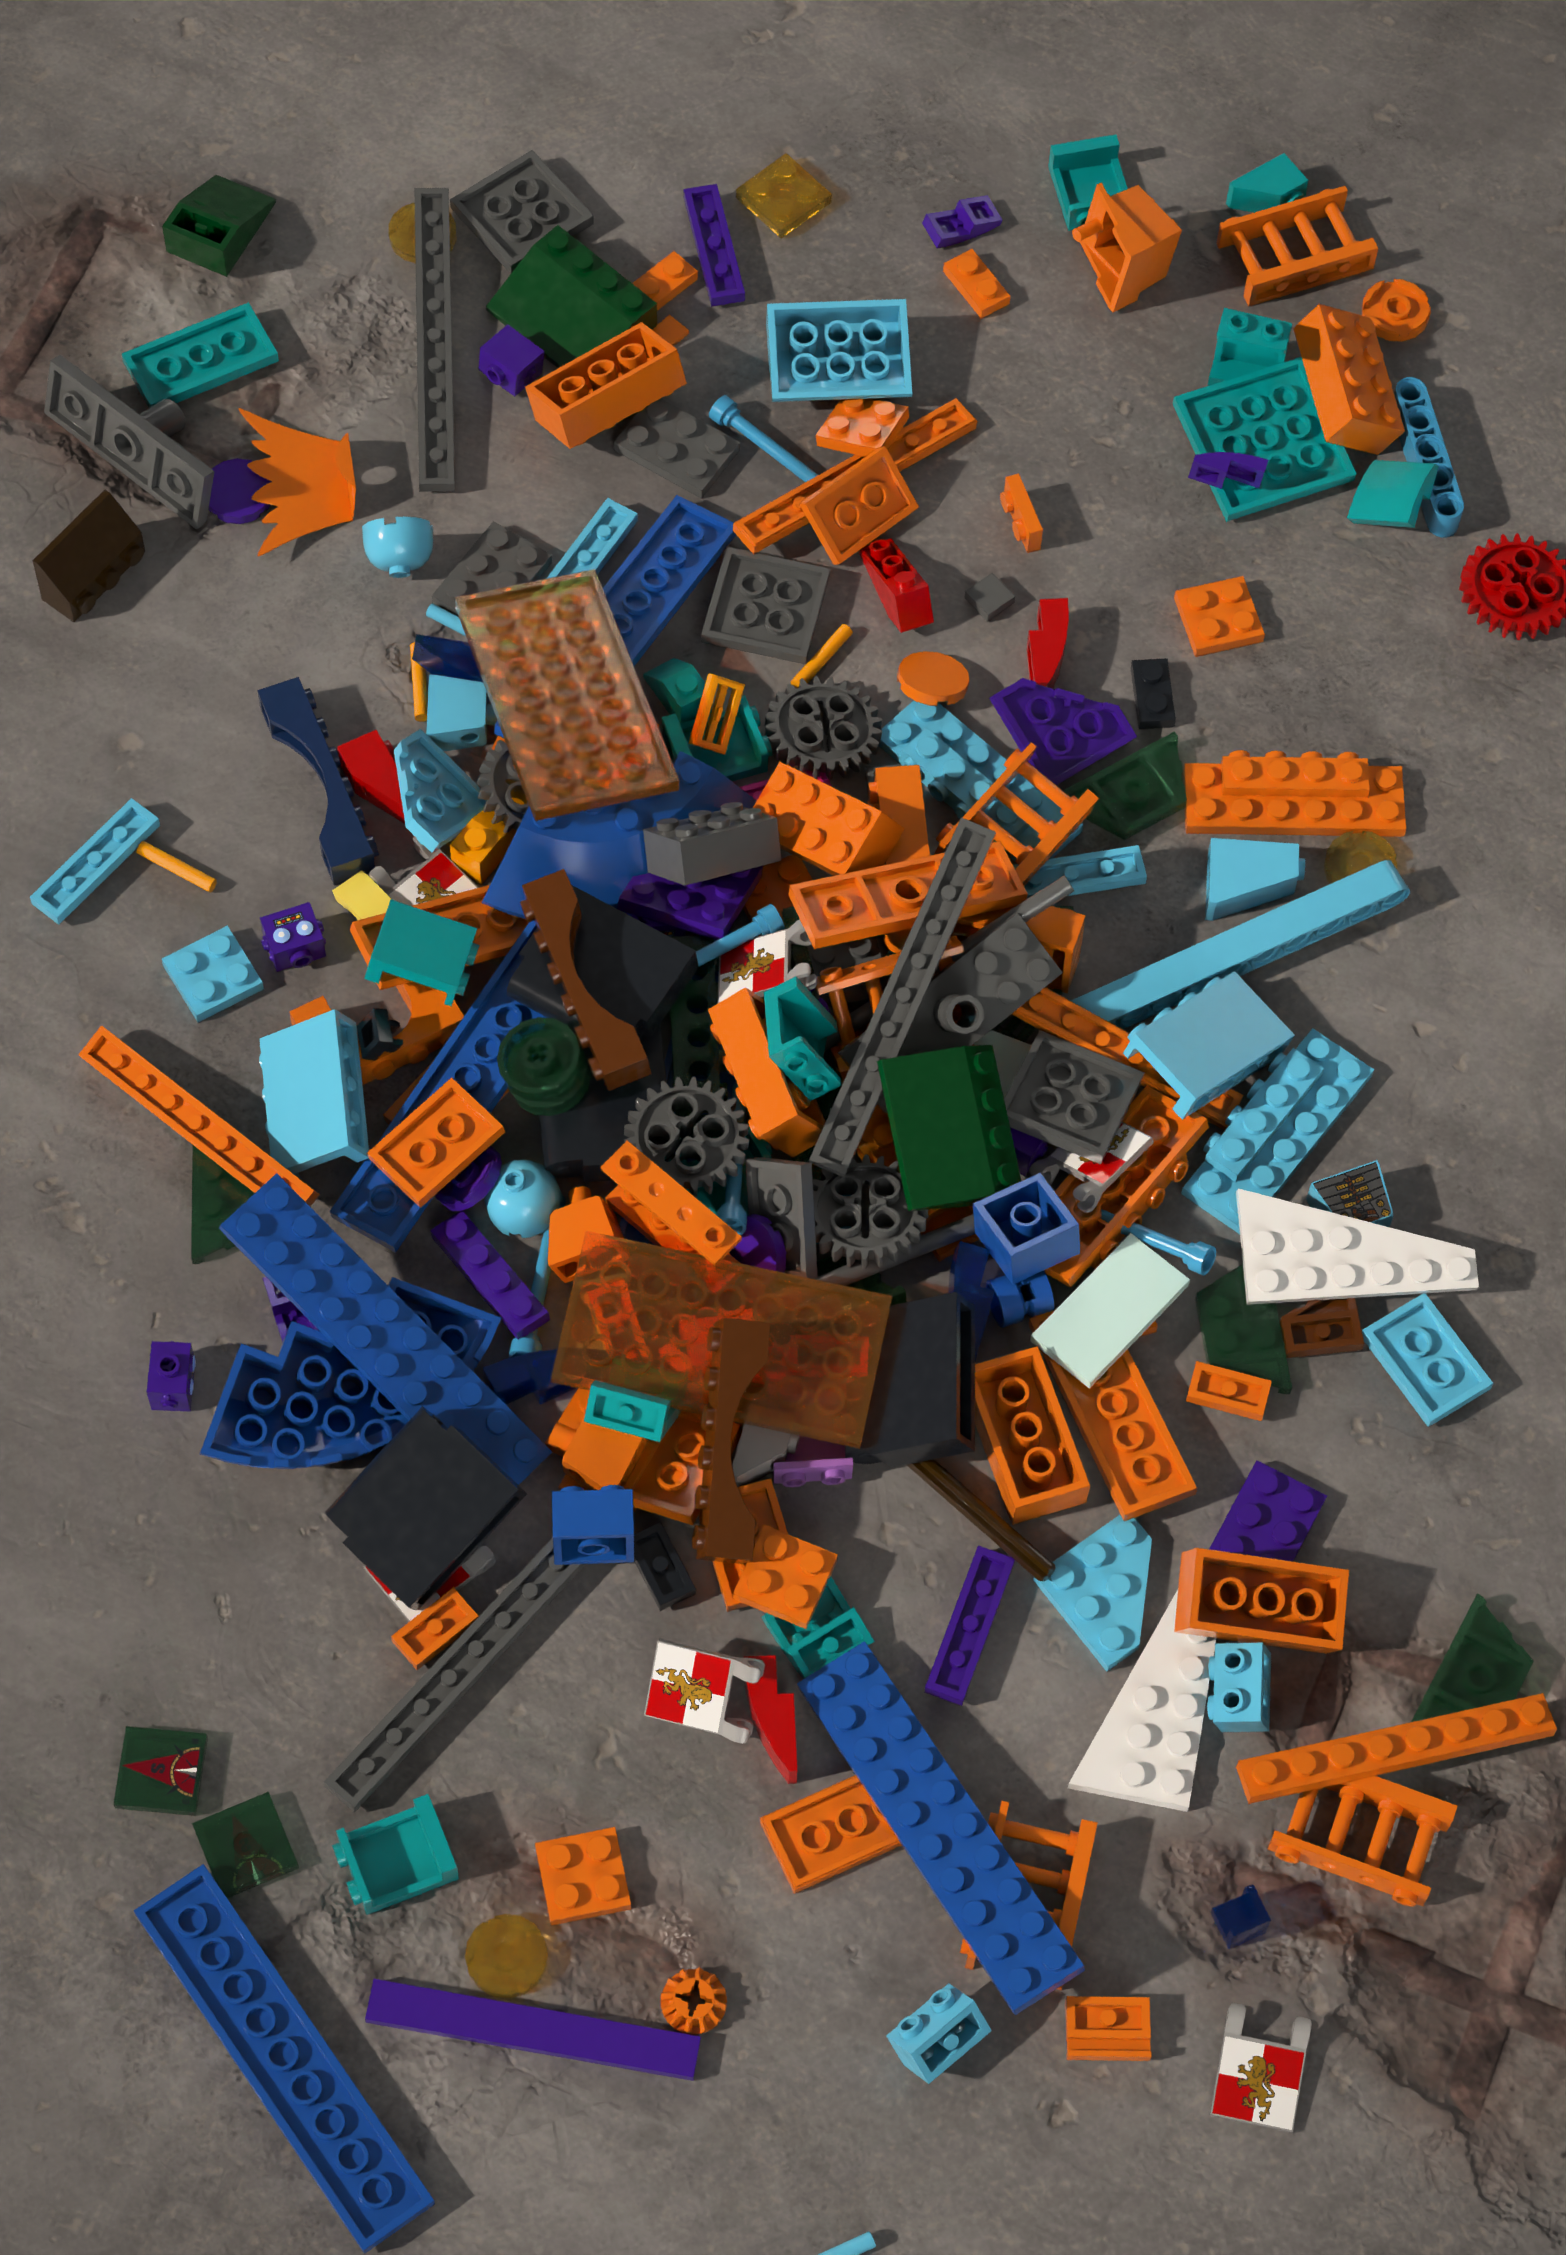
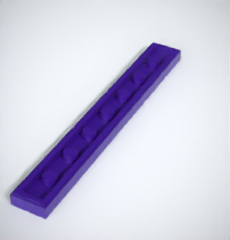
[365,1979,701,2081]

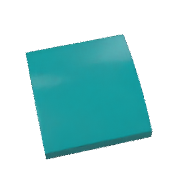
[1347,460,1439,528]
[761,1576,875,1679]

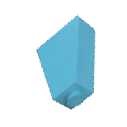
[1205,838,1305,921]

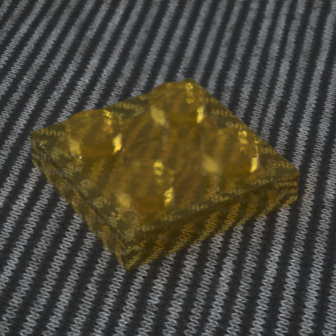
[736,153,832,239]

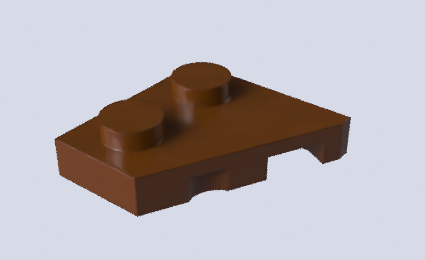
[1279,1298,1364,1358]

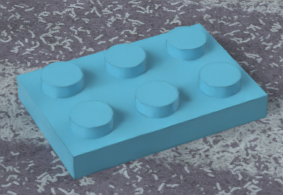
[1362,1293,1493,1427]

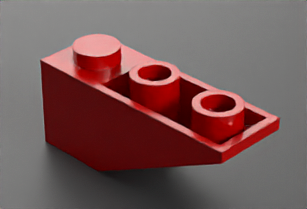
[859,538,934,633]
[337,730,405,824]

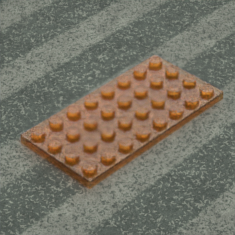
[455,569,680,821]
[551,1231,892,1449]

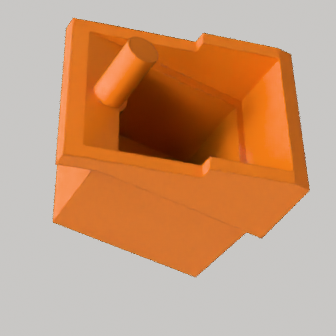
[1072,182,1182,313]

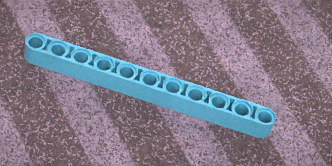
[1039,860,1410,1030]

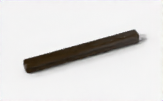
[907,1459,1056,1582]

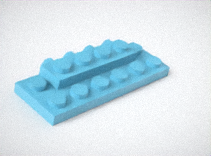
[879,701,1083,861]
[1181,1028,1374,1234]

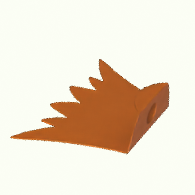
[238,408,356,557]

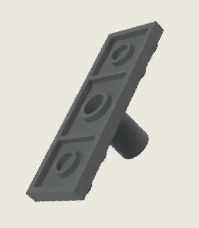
[44,355,214,529]
[838,913,1063,1113]

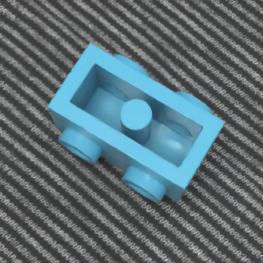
[1207,1642,1271,1732]
[886,1983,992,2084]

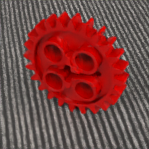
[1459,533,1566,640]

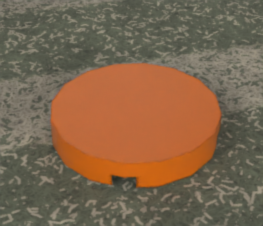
[1362,279,1431,342]
[897,651,970,706]

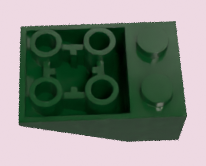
[162,175,276,277]

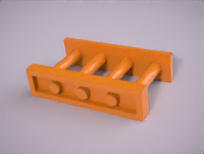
[1216,186,1378,307]
[934,742,1099,886]
[815,936,964,1072]
[601,1140,745,1299]
[1268,1776,1458,1907]
[960,1800,1098,1990]

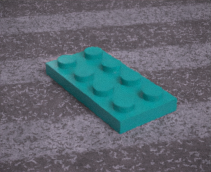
[122,302,279,408]

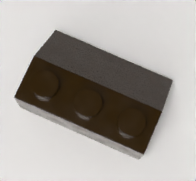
[32,490,145,622]

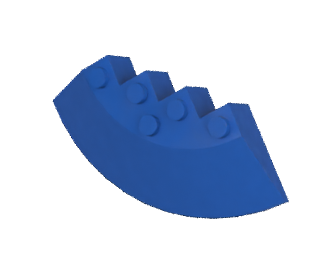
[481,751,757,919]
[200,1277,501,1469]

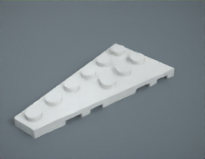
[1236,1188,1479,1305]
[1068,1590,1217,1812]

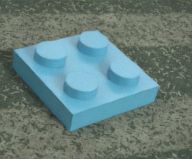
[162,925,264,1023]

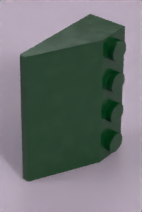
[486,225,657,368]
[877,1045,1022,1211]

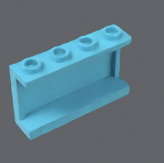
[1123,971,1295,1120]
[259,1009,369,1179]

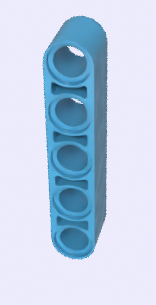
[1394,377,1464,538]

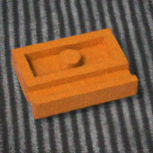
[1065,1996,1151,2061]

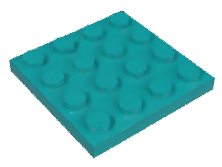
[1172,357,1357,522]

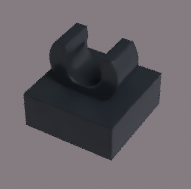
[357,1008,403,1061]

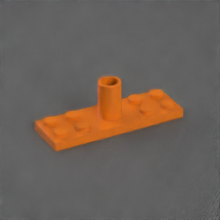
[789,841,1028,953]

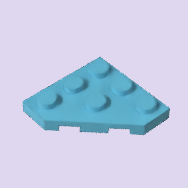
[394,729,488,853]
[1033,1514,1152,1672]

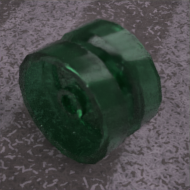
[497,1017,591,1116]

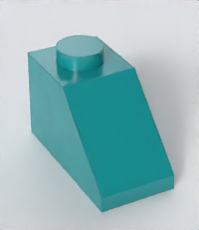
[1226,153,1309,213]
[643,658,712,723]

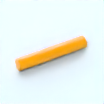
[791,624,853,689]
[410,642,428,722]
[136,841,217,893]

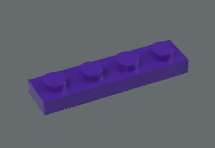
[683,184,745,307]
[430,1211,550,1340]
[924,1545,1015,1706]

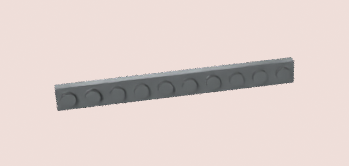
[414,188,455,492]
[809,817,996,1177]
[324,1538,586,1813]

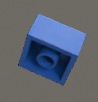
[973,1173,1080,1284]
[552,1485,634,1565]

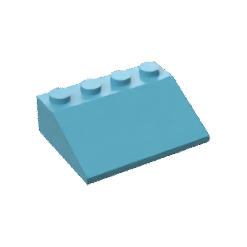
[766,299,913,402]

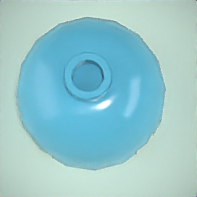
[362,516,433,578]
[484,1160,563,1238]

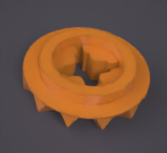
[661,1967,727,2035]

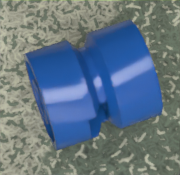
[986,1270,1054,1328]

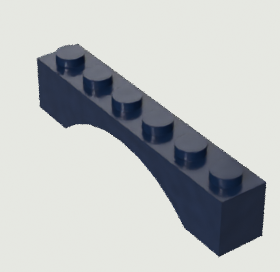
[257,677,379,886]

